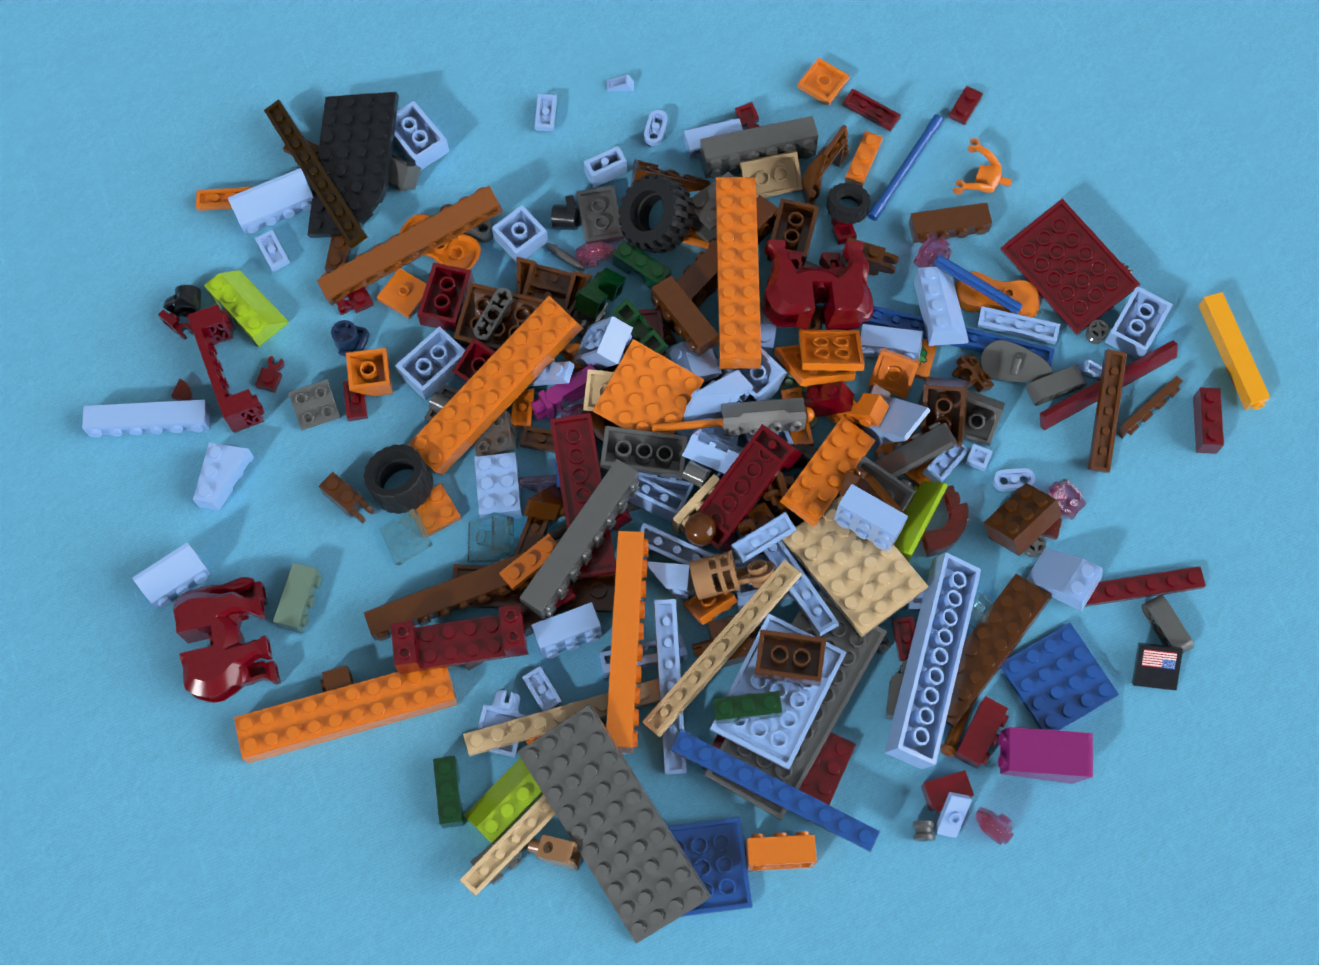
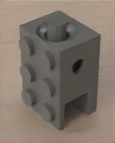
[691,172,733,243]

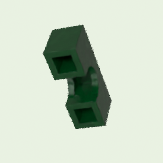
[612,240,671,289]
[574,267,626,319]
[612,298,669,355]
[713,691,782,724]
[433,756,465,828]

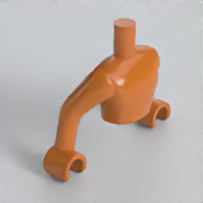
[953,138,1012,195]

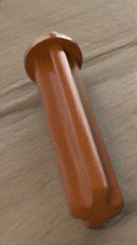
[940,705,973,757]

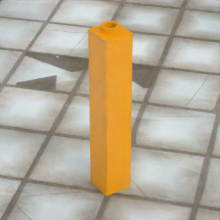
[1198,292,1270,410]

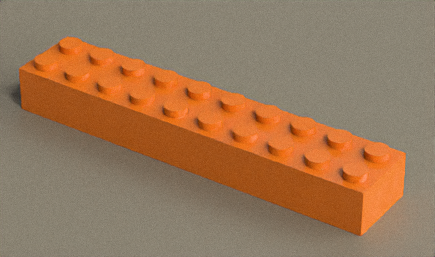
[715,177,761,369]
[408,296,583,475]
[606,531,649,753]
[234,667,458,764]

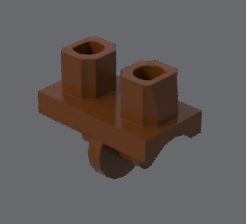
[763,472,794,514]

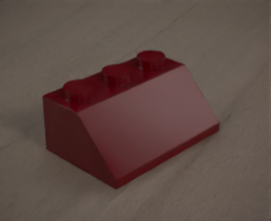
[452,338,495,381]

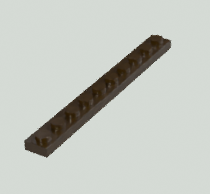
[264,99,368,249]

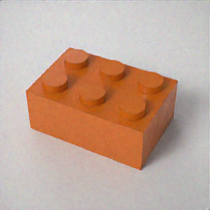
[745,831,817,871]

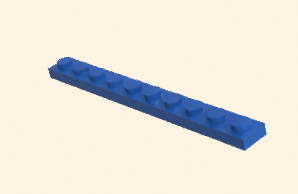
[862,305,1054,367]
[671,730,880,852]

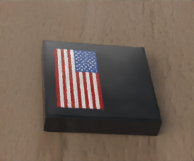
[1132,642,1183,691]

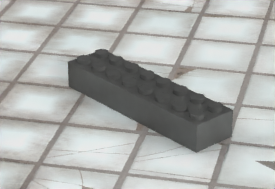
[520,459,640,620]

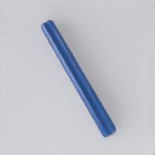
[934,255,1022,314]

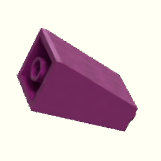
[998,727,1093,784]

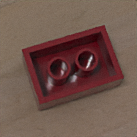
[417,262,474,332]

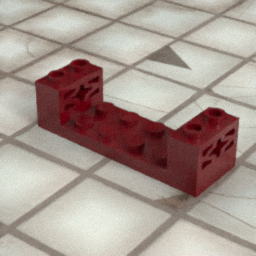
[187,304,265,433]
[695,424,802,552]
[390,604,528,674]

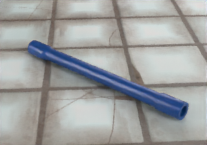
[867,115,943,221]

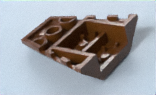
[801,124,849,205]
[516,257,592,316]

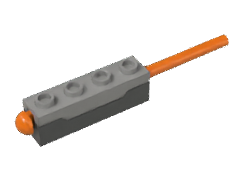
[652,398,815,436]

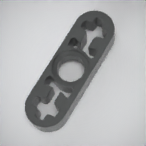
[474,288,513,342]

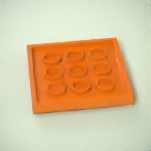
[592,339,704,435]

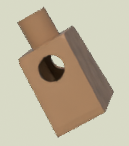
[528,835,581,871]

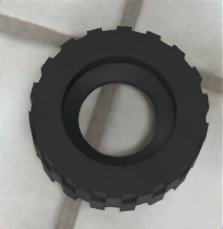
[826,182,871,224]

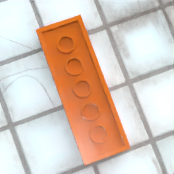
[780,416,876,527]

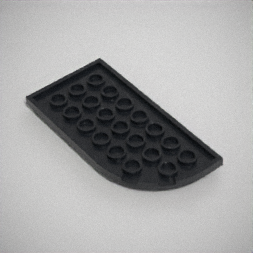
[307,92,399,238]

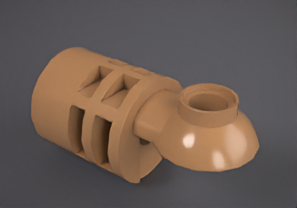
[689,551,775,600]

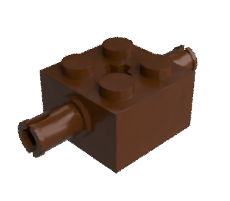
[692,615,762,668]

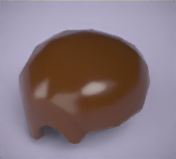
[684,512,716,547]

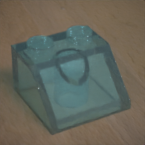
[468,512,514,562]

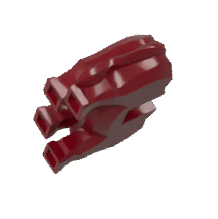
[761,240,874,330]
[173,577,281,703]

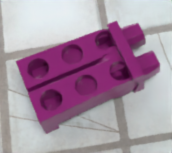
[531,364,595,421]

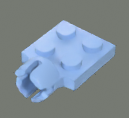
[477,690,525,758]

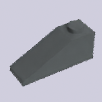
[389,154,421,192]

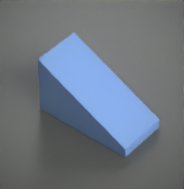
[607,74,634,91]
[1078,359,1102,380]

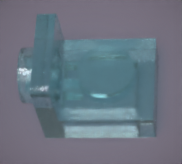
[968,592,994,629]

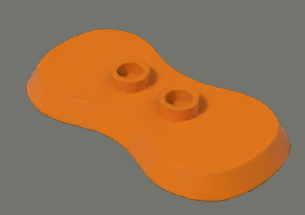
[399,214,481,270]
[955,271,1041,318]

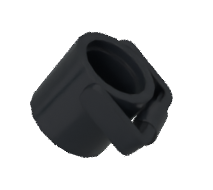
[551,195,580,230]
[163,285,201,317]

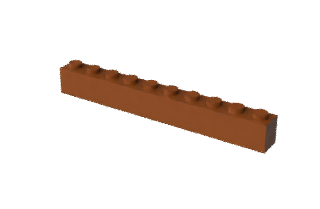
[317,186,503,305]

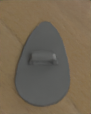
[981,340,1053,382]

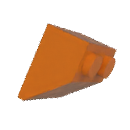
[346,348,393,396]

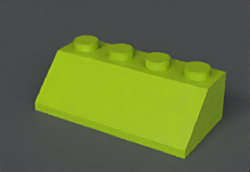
[204,270,289,347]
[894,481,948,562]
[463,757,544,844]

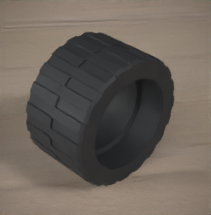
[364,444,433,514]

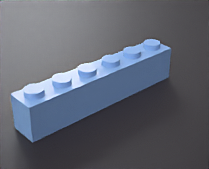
[82,400,210,438]

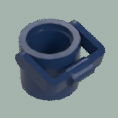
[331,320,370,356]

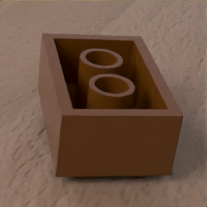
[767,198,819,267]
[921,377,968,447]
[983,483,1062,556]
[754,629,826,686]

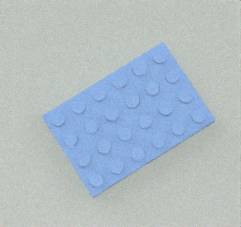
[710,613,846,770]

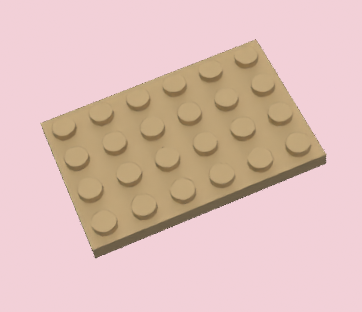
[782,495,929,637]

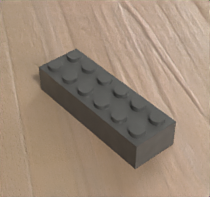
[700,116,819,179]

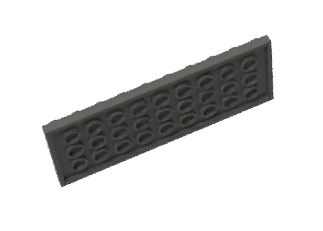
[705,593,887,820]
[517,704,712,944]

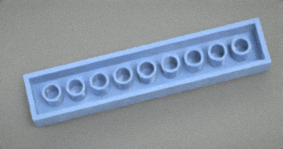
[884,552,981,769]

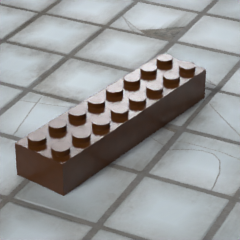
[657,195,778,333]

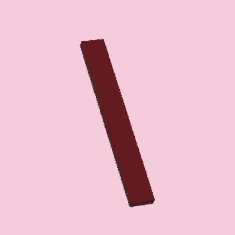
[1040,340,1178,431]

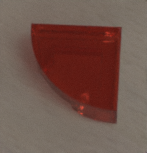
[171,379,193,401]

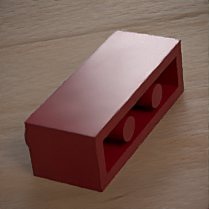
[1193,387,1224,454]
[954,696,1009,769]

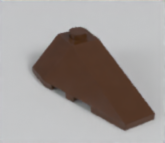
[630,159,711,192]

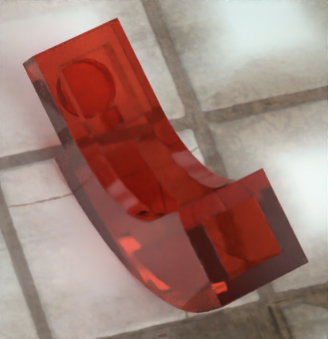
[921,485,969,557]

